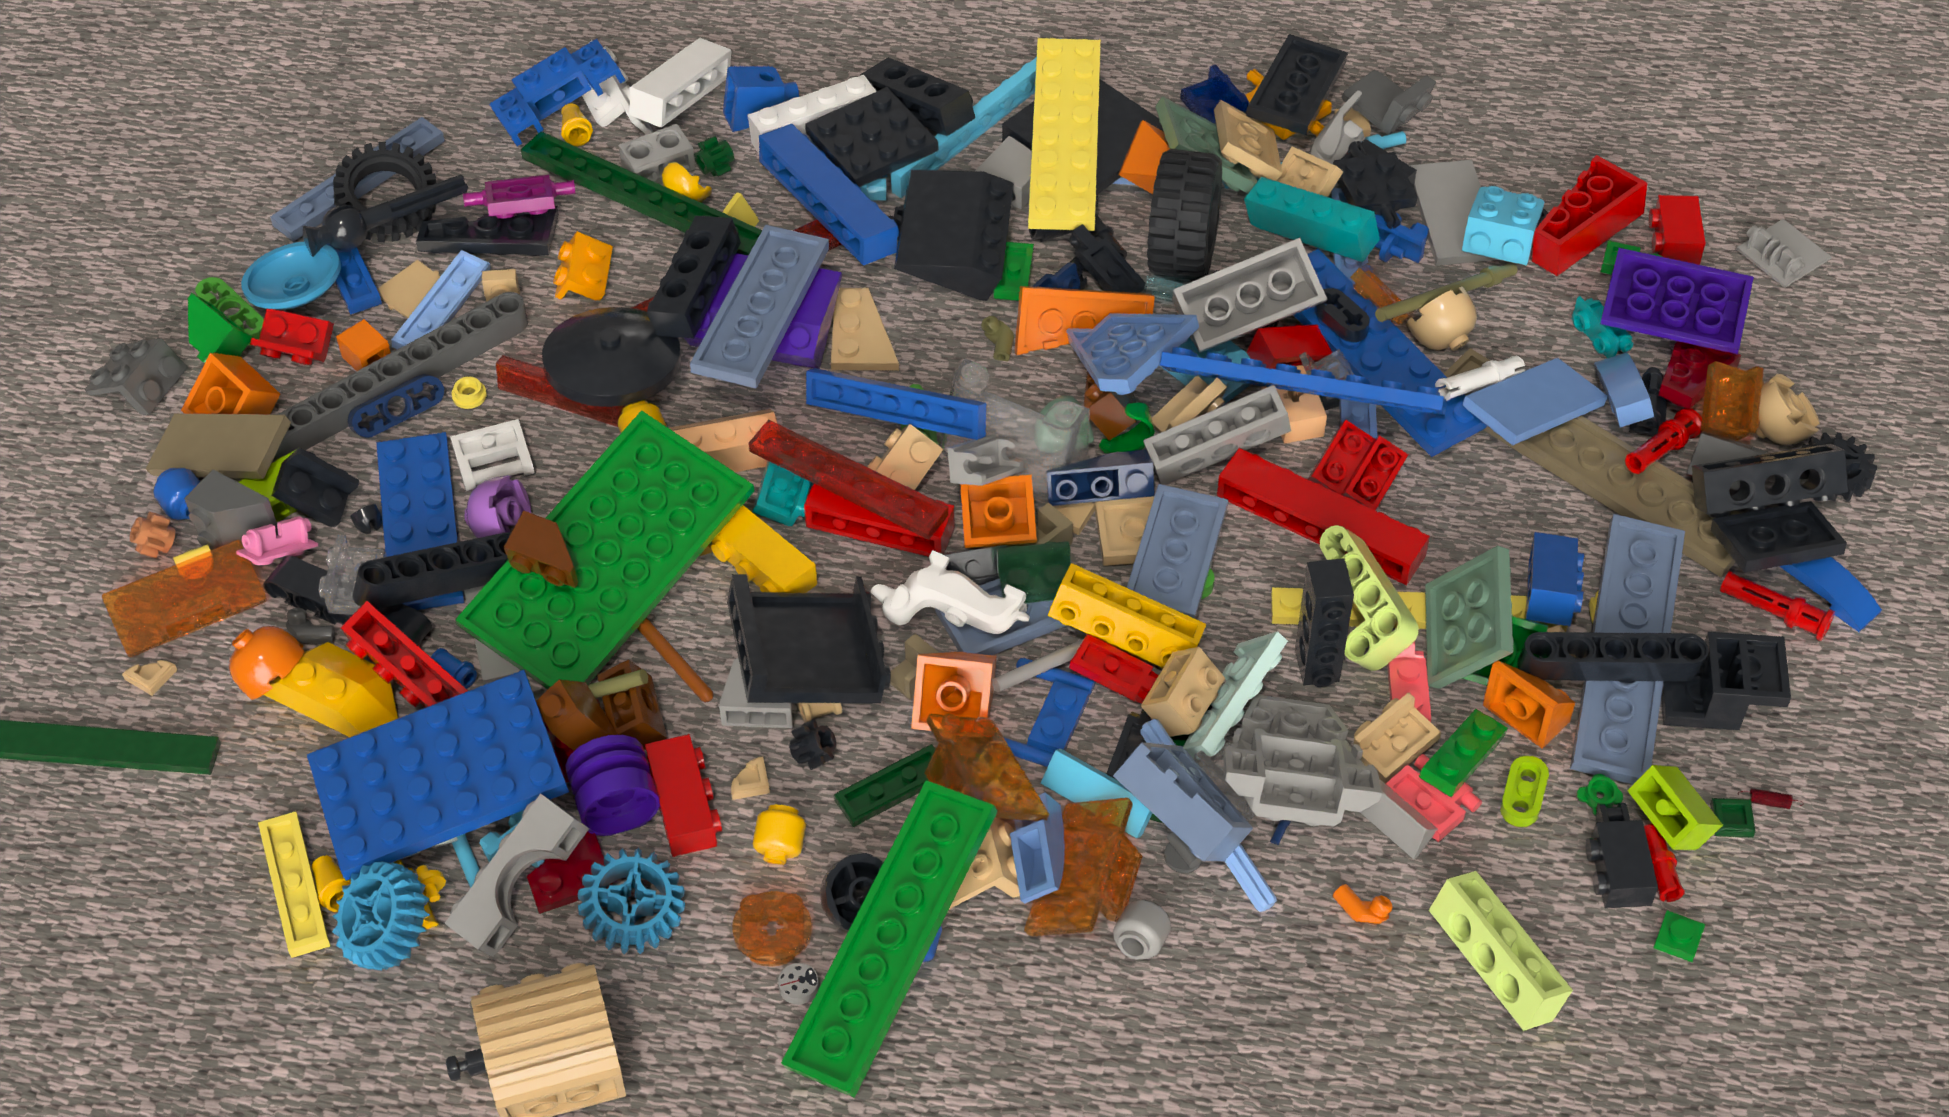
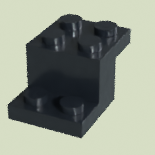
[1661,632,1791,730]

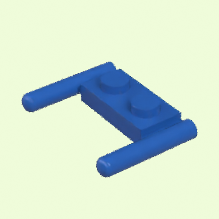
[981,658,1096,767]

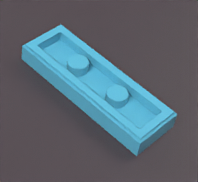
[1041,748,1152,838]

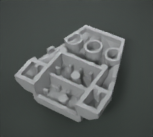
[1223,695,1382,827]

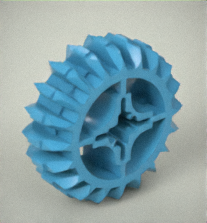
[578,848,685,954]
[332,861,430,970]

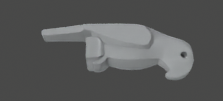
[1309,90,1364,188]

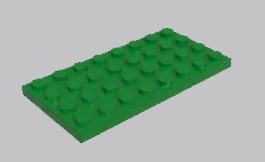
[455,410,755,689]

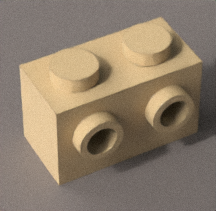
[1141,647,1225,737]

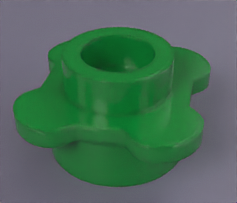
[1576,774,1623,816]

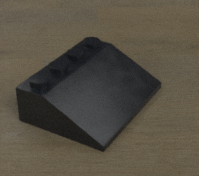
[894,170,1014,301]

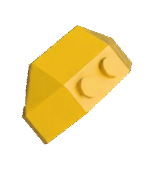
[264,642,398,737]

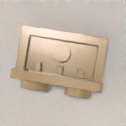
[1152,376,1227,433]
[863,424,943,494]
[1354,693,1441,783]

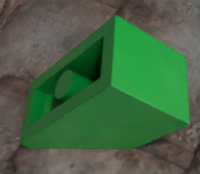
[188,293,253,363]

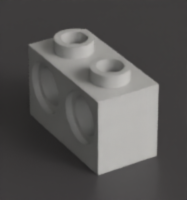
[618,124,696,183]

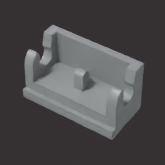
[948,434,1024,486]

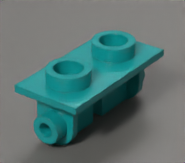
[1571,296,1634,358]

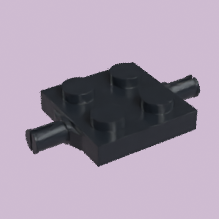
[1333,141,1418,229]

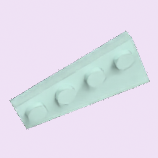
[1183,631,1288,759]

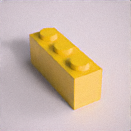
[711,505,817,593]

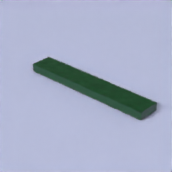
[0,720,221,775]

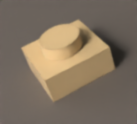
[482,269,520,302]

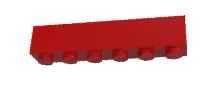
[1217,448,1430,586]

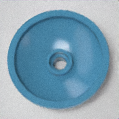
[241,242,341,310]

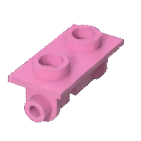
[236,516,318,565]

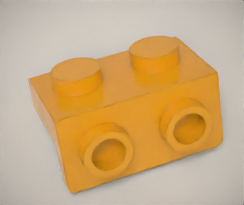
[553,231,613,300]

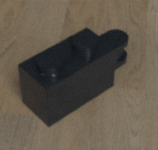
[1586,803,1658,908]

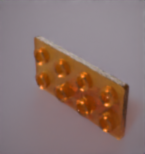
[102,540,267,657]
[925,714,1049,821]
[1024,798,1143,936]

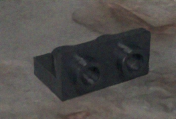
[271,448,360,527]

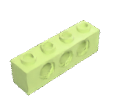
[1429,871,1573,1031]

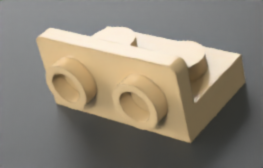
[1277,146,1343,197]

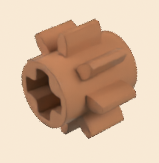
[130,511,176,558]

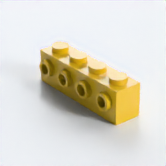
[1047,563,1207,669]

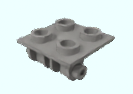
[1736,219,1832,288]

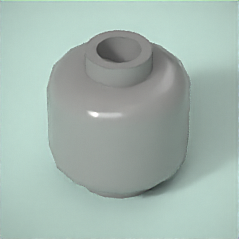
[1113,900,1171,960]

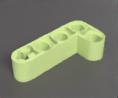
[1320,525,1419,671]

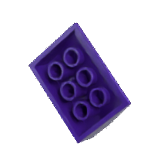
[1600,248,1754,354]
[684,253,842,369]

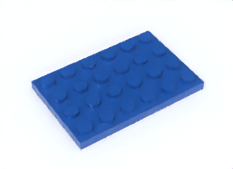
[307,670,569,881]

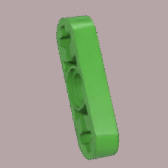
[195,277,264,345]

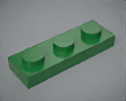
[1419,709,1508,798]

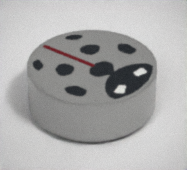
[778,963,819,1005]

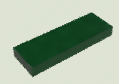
[834,744,951,827]

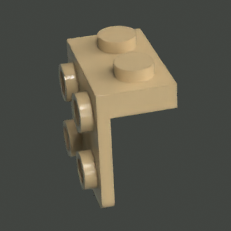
[949,817,1020,909]

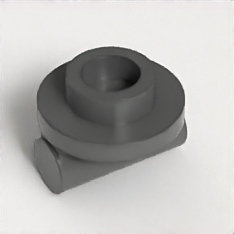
[1164,831,1203,873]

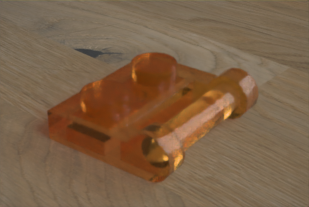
[1350,263,1416,325]

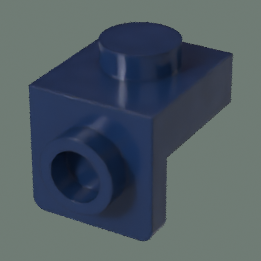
[1032,262,1081,290]

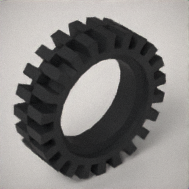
[333,142,436,242]

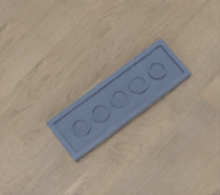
[690,225,829,389]

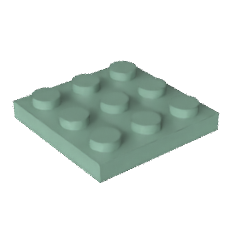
[1155,96,1257,193]
[1425,545,1513,689]

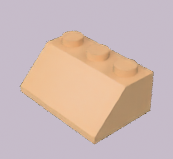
[669,409,782,472]

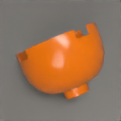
[229,626,304,700]

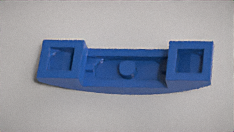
[1779,557,1882,632]

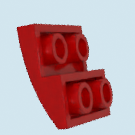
[1308,420,1409,511]

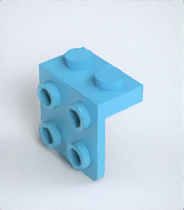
[1462,186,1545,265]

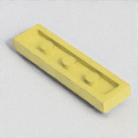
[258,811,330,958]

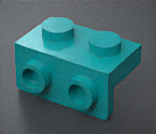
[752,450,820,526]

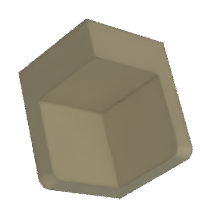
[1018,502,1073,563]
[890,633,939,700]

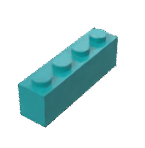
[1244,177,1380,262]

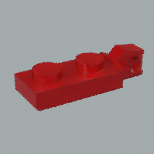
[1069,634,1159,704]

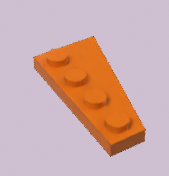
[1014,286,1155,355]

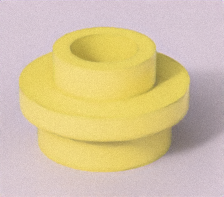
[452,377,487,409]

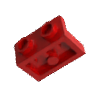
[250,309,334,366]

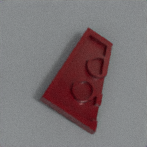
[1659,341,1741,409]

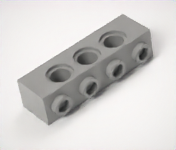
[1143,385,1291,485]

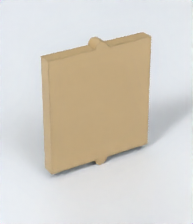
[377,260,440,319]

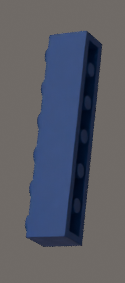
[759,124,899,265]

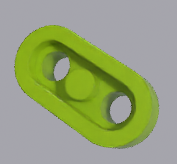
[1500,756,1549,827]

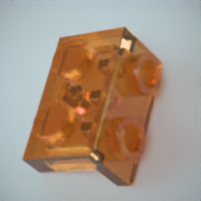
[1701,361,1764,441]

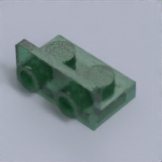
[997,541,1071,603]

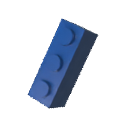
[1526,532,1584,626]

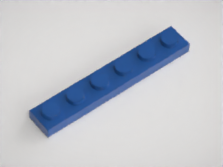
[806,368,986,440]

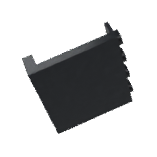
[1002,79,1164,208]
[727,574,891,703]

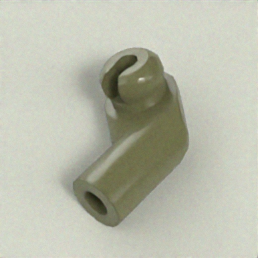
[981,316,1014,361]

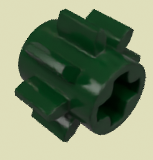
[694,136,735,177]

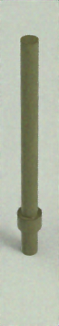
[1375,262,1518,322]

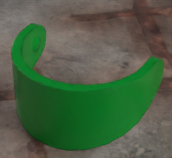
[1099,403,1155,454]

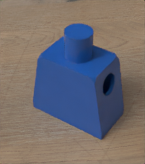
[723,66,799,132]

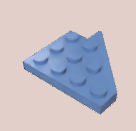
[1066,313,1199,395]

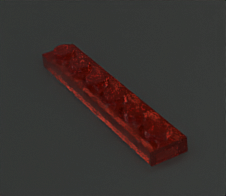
[748,419,949,540]

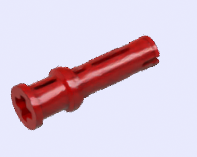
[1625,408,1704,474]
[1720,571,1836,641]

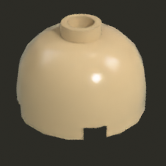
[1406,287,1477,351]
[1751,374,1820,445]

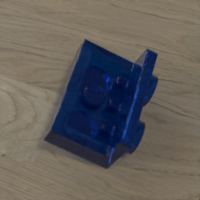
[1180,64,1249,124]

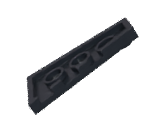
[416,206,559,256]

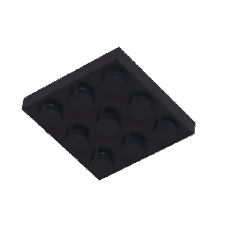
[805,87,939,187]

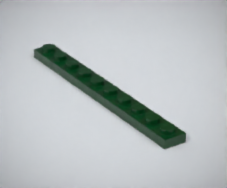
[520,131,762,256]

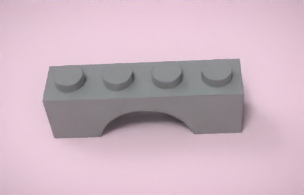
[445,793,589,957]

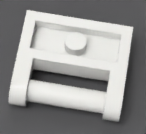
[450,419,535,492]

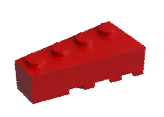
[1532,155,1648,276]

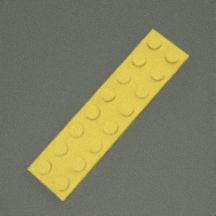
[1028,38,1101,231]

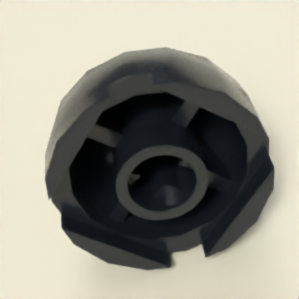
[819,853,884,931]

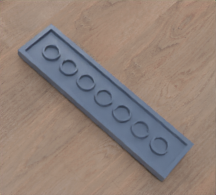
[1570,514,1685,785]

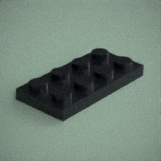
[1246,34,1348,135]

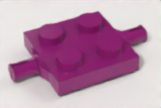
[463,174,576,219]

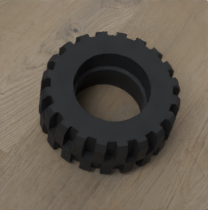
[1147,149,1222,280]

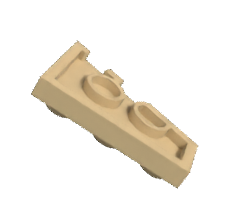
[831,288,899,370]

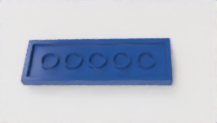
[376,432,465,610]

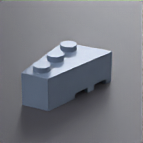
[1113,742,1253,862]

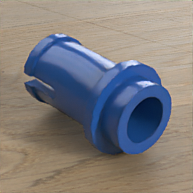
[431,648,477,689]

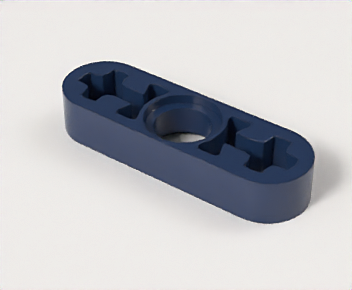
[348,374,444,438]

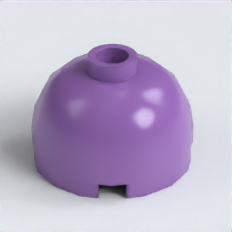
[465,475,531,538]

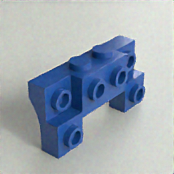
[489,38,626,147]

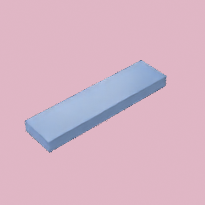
[391,250,490,350]

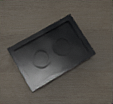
[1711,501,1847,573]

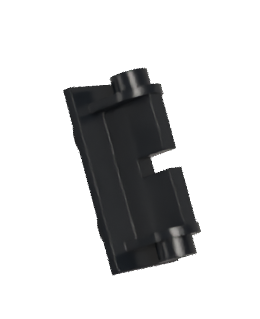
[1629,367,1667,436]

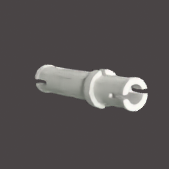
[1435,355,1525,401]

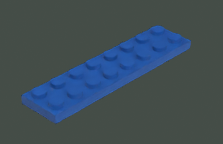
[1293,249,1487,457]
[1160,347,1447,416]

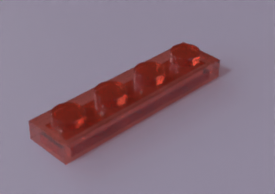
[496,355,626,427]

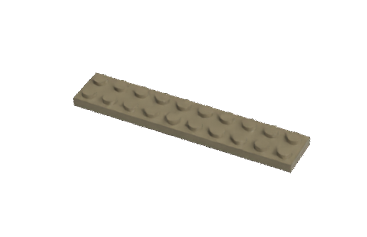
[1443,348,1741,578]

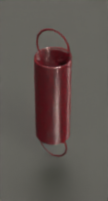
[1738,788,1804,809]

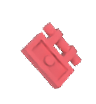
[1385,754,1482,842]

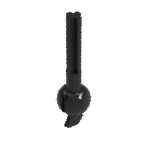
[303,174,468,257]

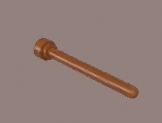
[637,617,714,702]

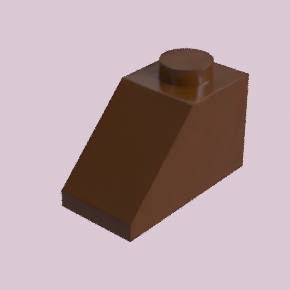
[536,679,618,751]

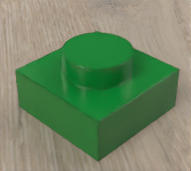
[1654,910,1706,962]

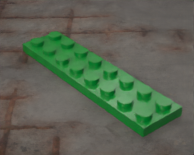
[781,780,998,1098]

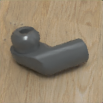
[286,608,335,644]

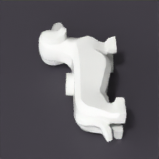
[871,550,1030,634]

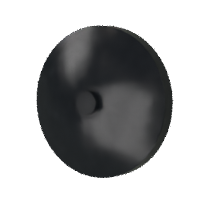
[542,307,681,407]

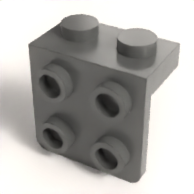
[1342,70,1436,135]
[85,338,187,415]

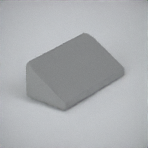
[1360,780,1438,859]

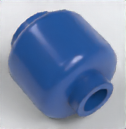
[153,468,200,520]

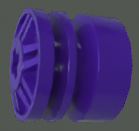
[565,735,660,836]

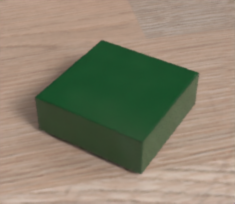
[1710,798,1756,838]

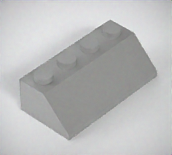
[1172,238,1327,353]

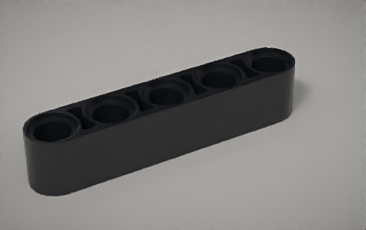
[352,532,511,609]
[263,555,432,646]
[1517,632,1708,681]

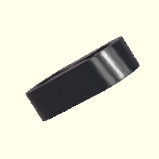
[1314,288,1370,342]

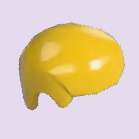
[662,162,712,203]

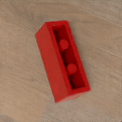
[645,734,722,857]

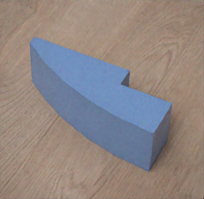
[1594,352,1654,427]
[1010,792,1065,904]

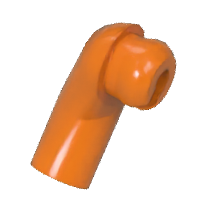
[1333,884,1393,924]

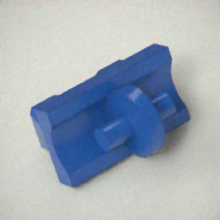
[1375,213,1429,263]

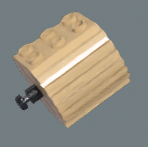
[446,963,626,1117]

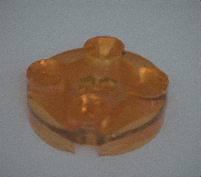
[732,891,812,967]

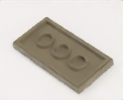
[146,413,291,479]

